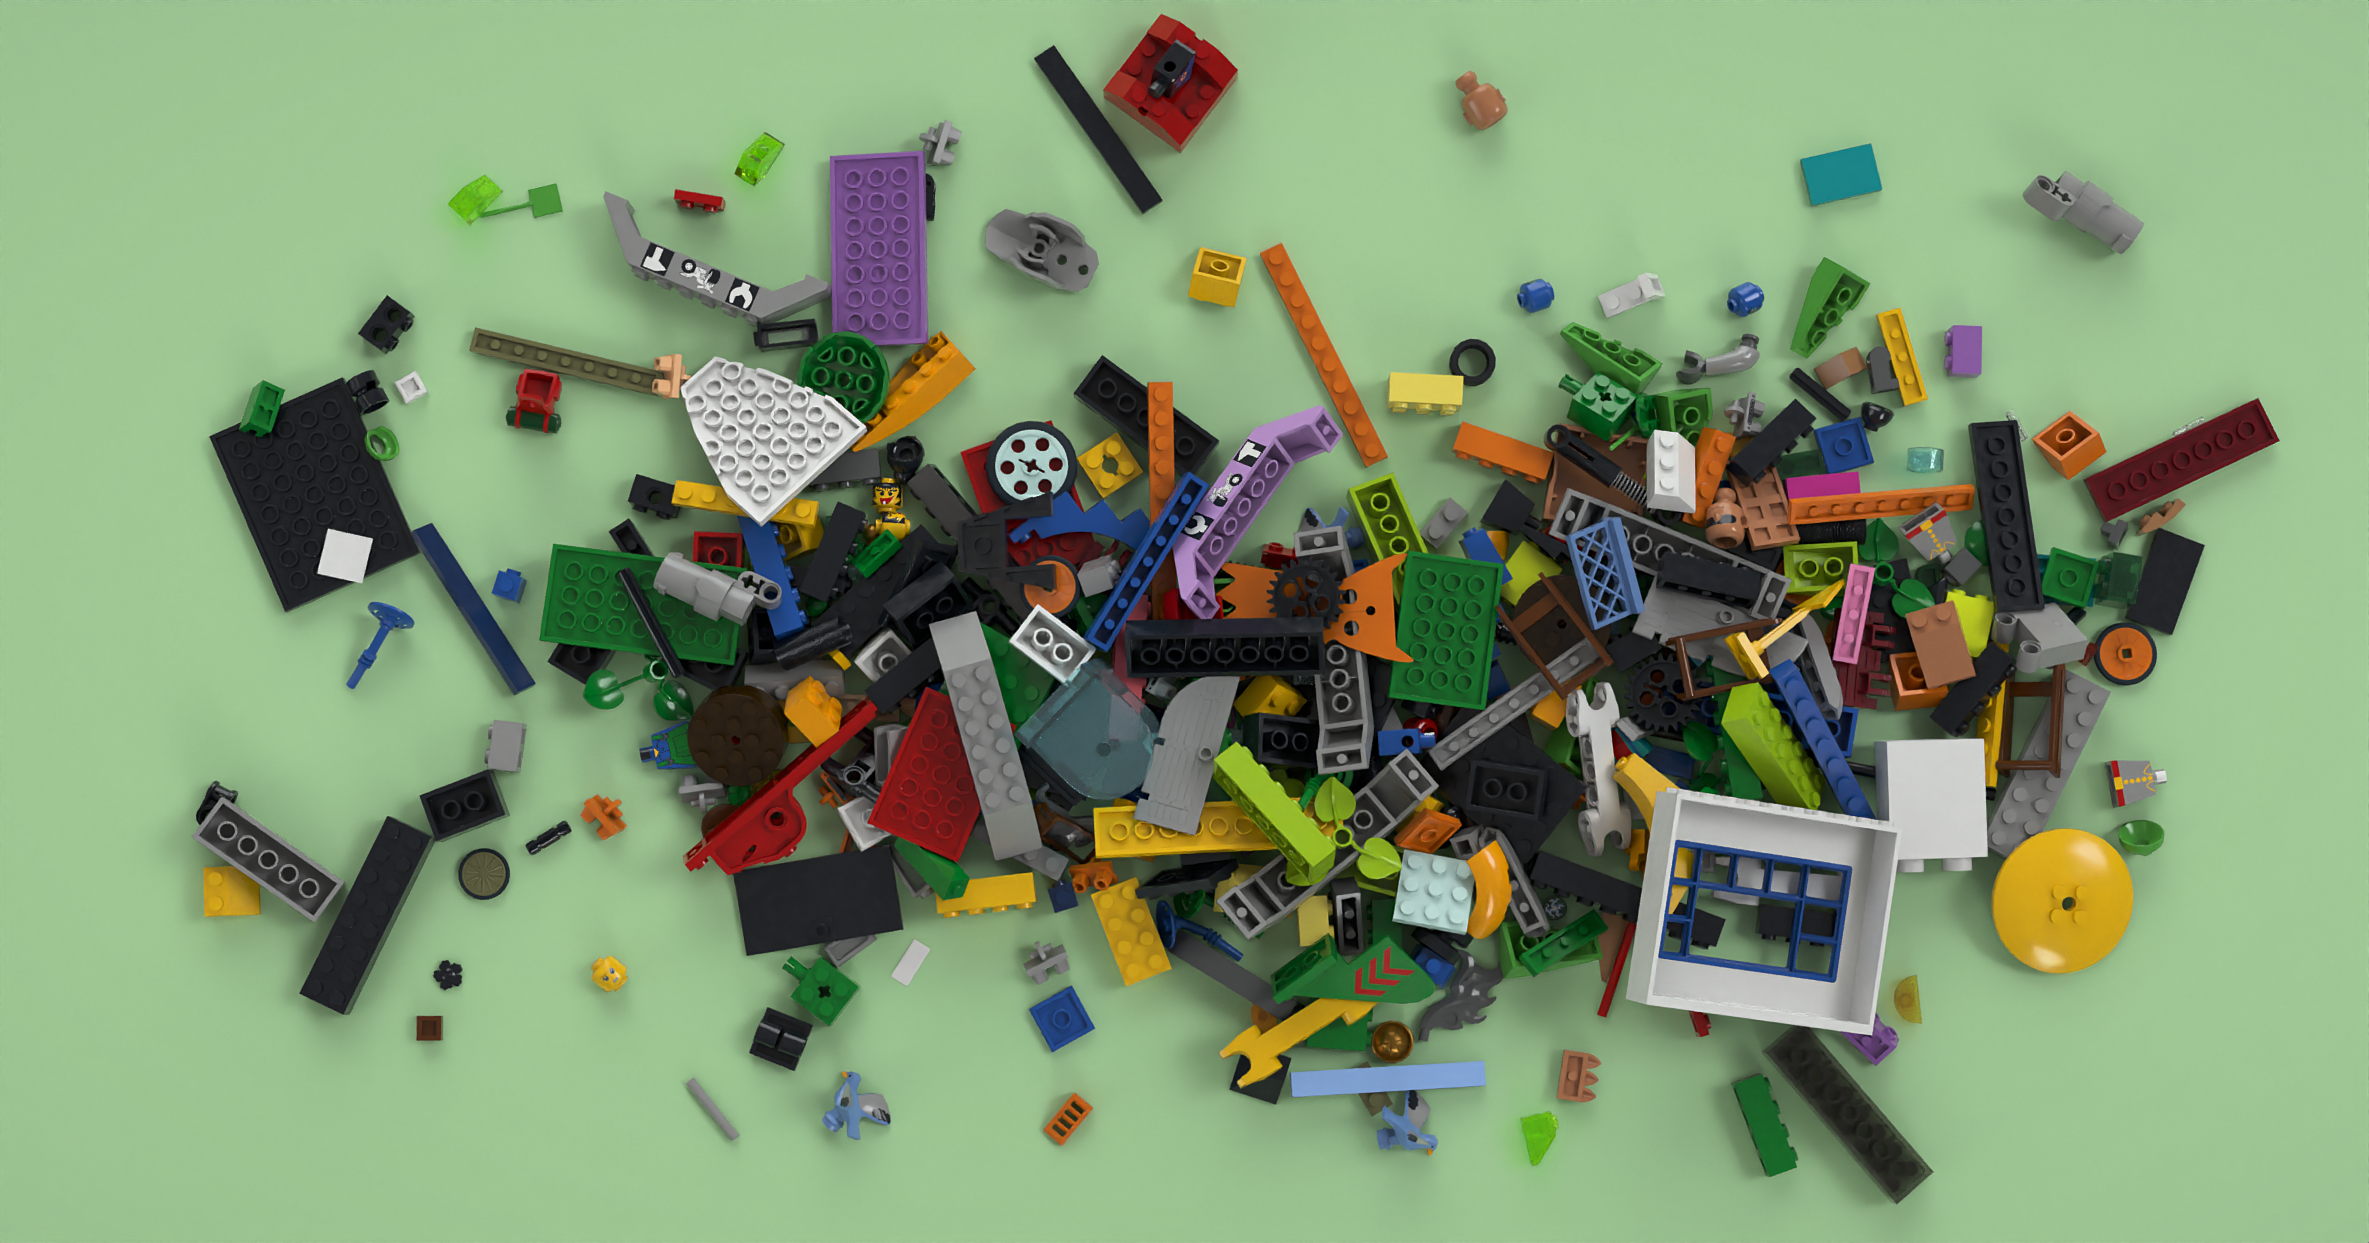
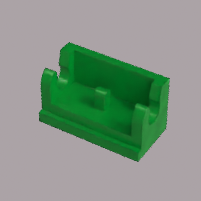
[239,380,285,437]

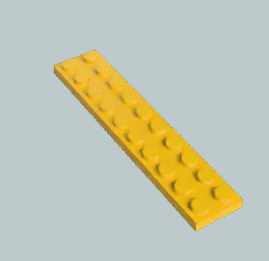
[1093,797,1343,859]

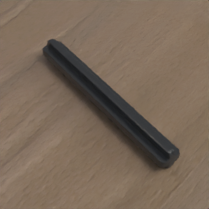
[618,567,685,678]

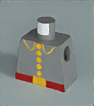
[1898,502,1956,564]
[2105,760,2167,808]

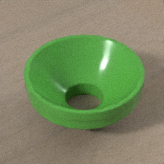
[2118,820,2164,856]

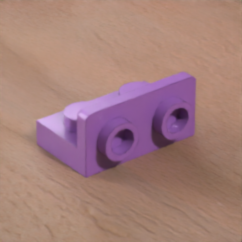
[1840,1013,1899,1066]

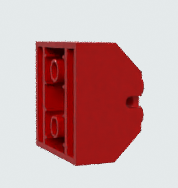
[1103,14,1238,153]

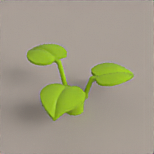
[1286,777,1402,886]

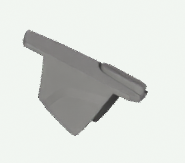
[985,209,1099,292]

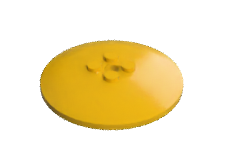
[1991,828,2133,974]

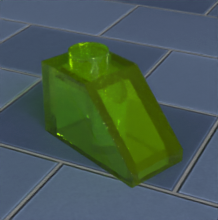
[734,132,785,186]
[448,175,503,225]
[1520,1110,1559,1166]

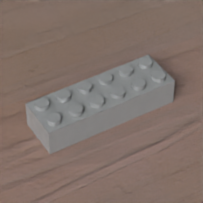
[192,797,345,923]

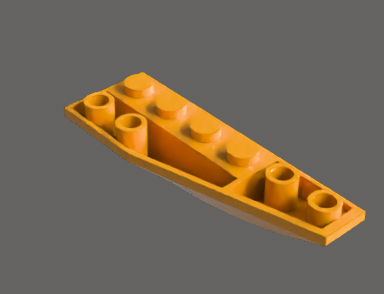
[850,331,976,452]

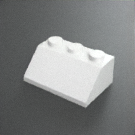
[1647,430,1696,513]
[1008,604,1096,687]

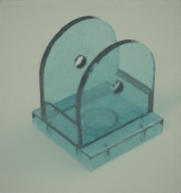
[1014,657,1164,800]

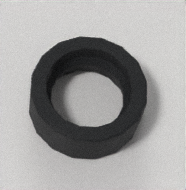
[1449,339,1496,386]

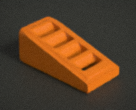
[1043,1092,1093,1146]

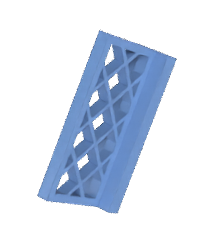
[1565,517,1645,630]

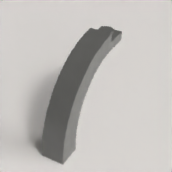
[1167,929,1306,1021]

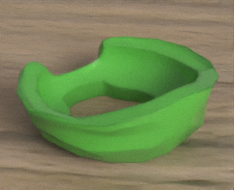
[365,426,399,461]

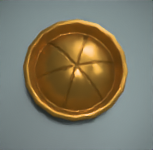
[1371,1020,1414,1064]

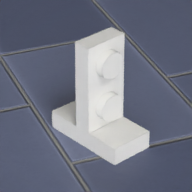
[1598,273,1666,318]

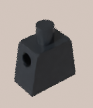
[1480,479,1542,536]

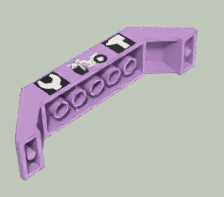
[1172,405,1343,619]

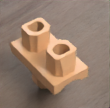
[652,354,692,399]

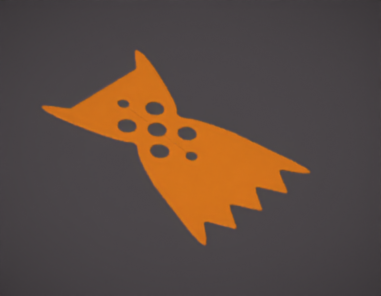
[1216,553,1414,681]

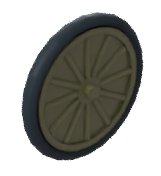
[458,848,510,900]

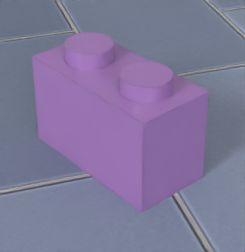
[1944,325,1982,378]

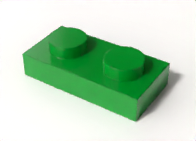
[852,529,903,578]

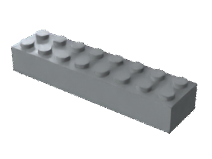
[1987,670,2111,860]

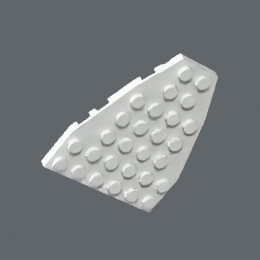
[680,356,867,527]

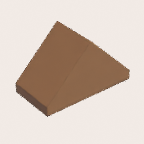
[1814,347,1868,390]

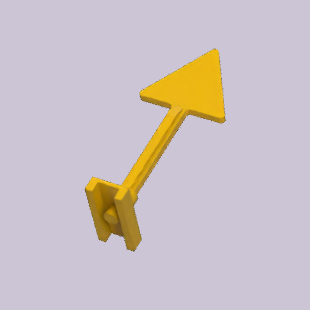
[1724,579,1845,680]

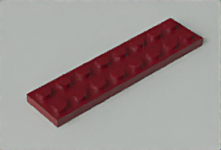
[2084,398,2280,522]

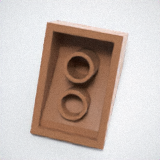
[1905,600,1976,690]

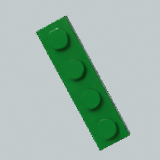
[1519,909,1608,977]

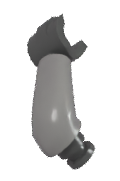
[1676,334,1760,384]

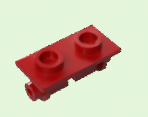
[1261,542,1299,569]

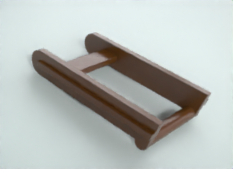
[1495,572,1614,700]
[1665,617,1783,701]
[1996,663,2066,778]

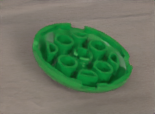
[797,331,890,424]

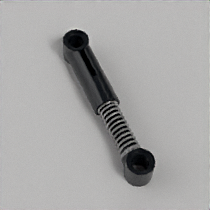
[1543,424,1681,527]

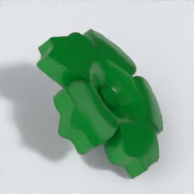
[727,785,755,807]

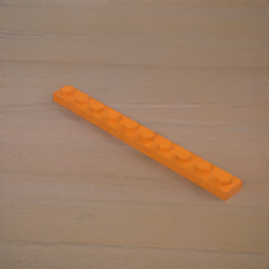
[1260,243,1388,468]
[1147,382,1176,620]

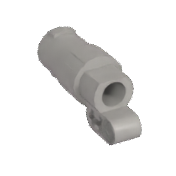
[2023,170,2144,254]
[653,552,782,626]

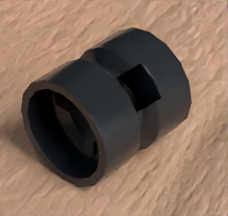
[346,370,390,415]

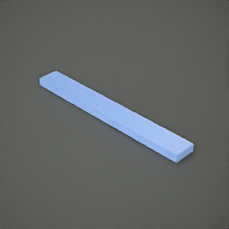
[1290,1061,1486,1097]

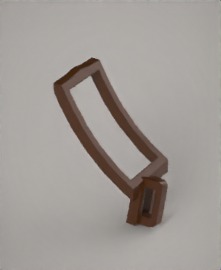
[1033,801,1096,864]

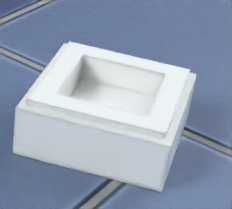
[394,371,429,405]

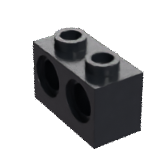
[358,295,415,354]

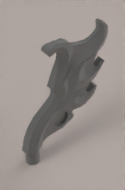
[1033,782,1095,851]
[1418,949,1503,1042]

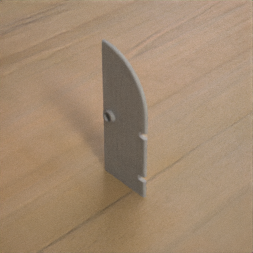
[1632,576,1809,677]
[1133,676,1240,836]

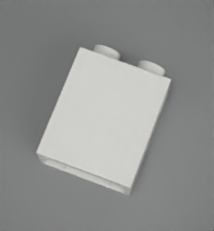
[1875,738,1988,872]

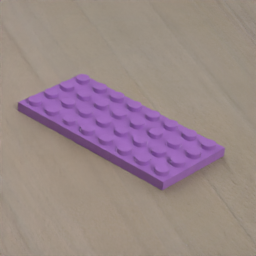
[830,151,928,346]

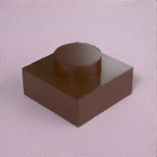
[416,1016,443,1041]

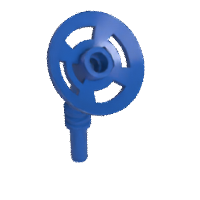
[346,602,415,689]
[1156,900,1243,962]

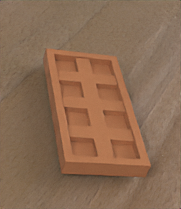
[1725,461,1800,551]

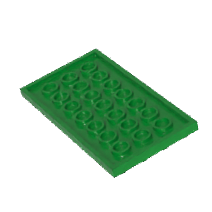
[539,544,748,666]

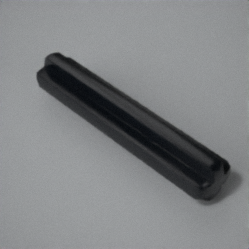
[1789,368,1851,421]

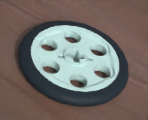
[986,421,1078,506]

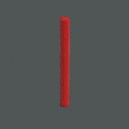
[1597,922,1637,1018]

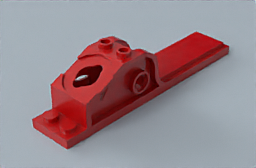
[683,696,878,875]

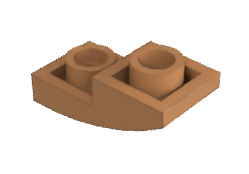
[2136,498,2186,536]

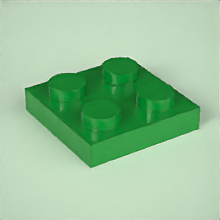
[2041,547,2100,609]

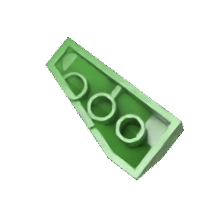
[1790,257,1871,359]
[1654,388,1713,447]
[1498,921,1603,979]

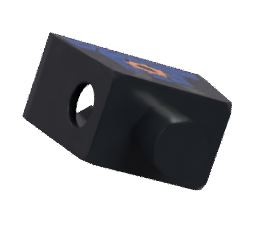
[1147,39,1196,99]

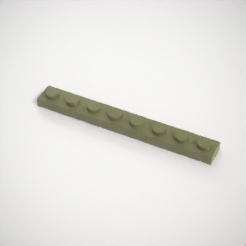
[469,327,663,397]

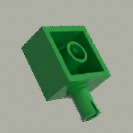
[1558,372,1638,442]
[782,956,861,1026]

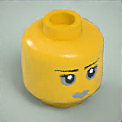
[590,956,628,992]

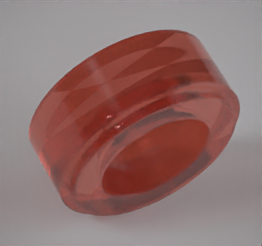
[2078,642,2099,667]

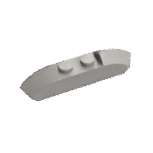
[1788,614,1843,720]
[1478,827,1550,938]

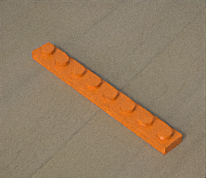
[1787,484,1975,525]

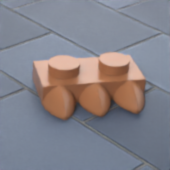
[1556,1050,1601,1102]

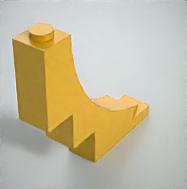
[1612,753,1703,914]

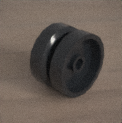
[1411,926,1474,966]

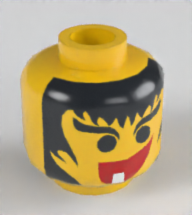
[871,478,903,514]
[874,512,910,543]

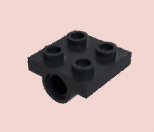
[749,1007,814,1071]

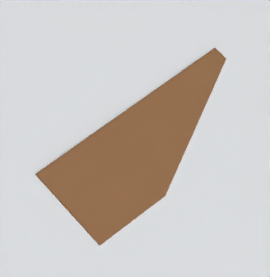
[1598,912,1628,982]

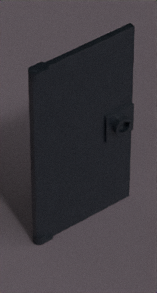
[733,844,904,956]

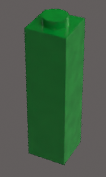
[894,837,970,901]

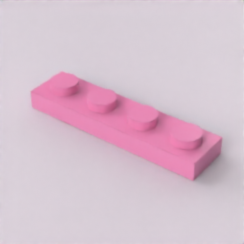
[1832,563,1875,664]

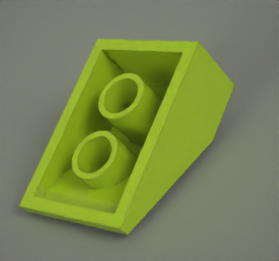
[1783,541,1858,597]

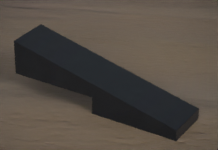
[1520,524,1612,582]

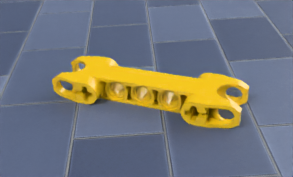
[1219,998,1379,1089]

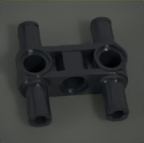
[961,577,1020,637]
[820,726,881,804]

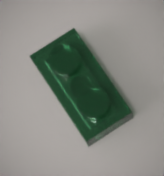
[1776,449,1826,481]

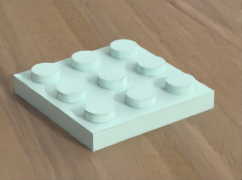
[1392,849,1474,935]

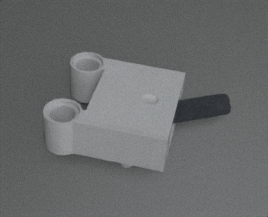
[1991,602,2088,673]

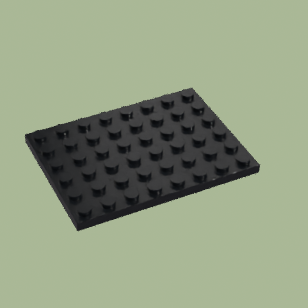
[209,377,421,613]

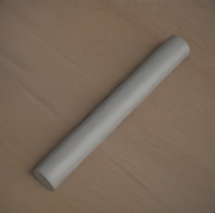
[686,1077,739,1141]

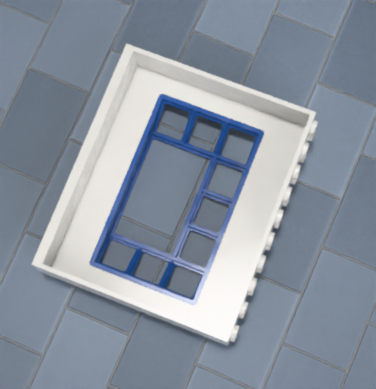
[1626,787,1902,1035]

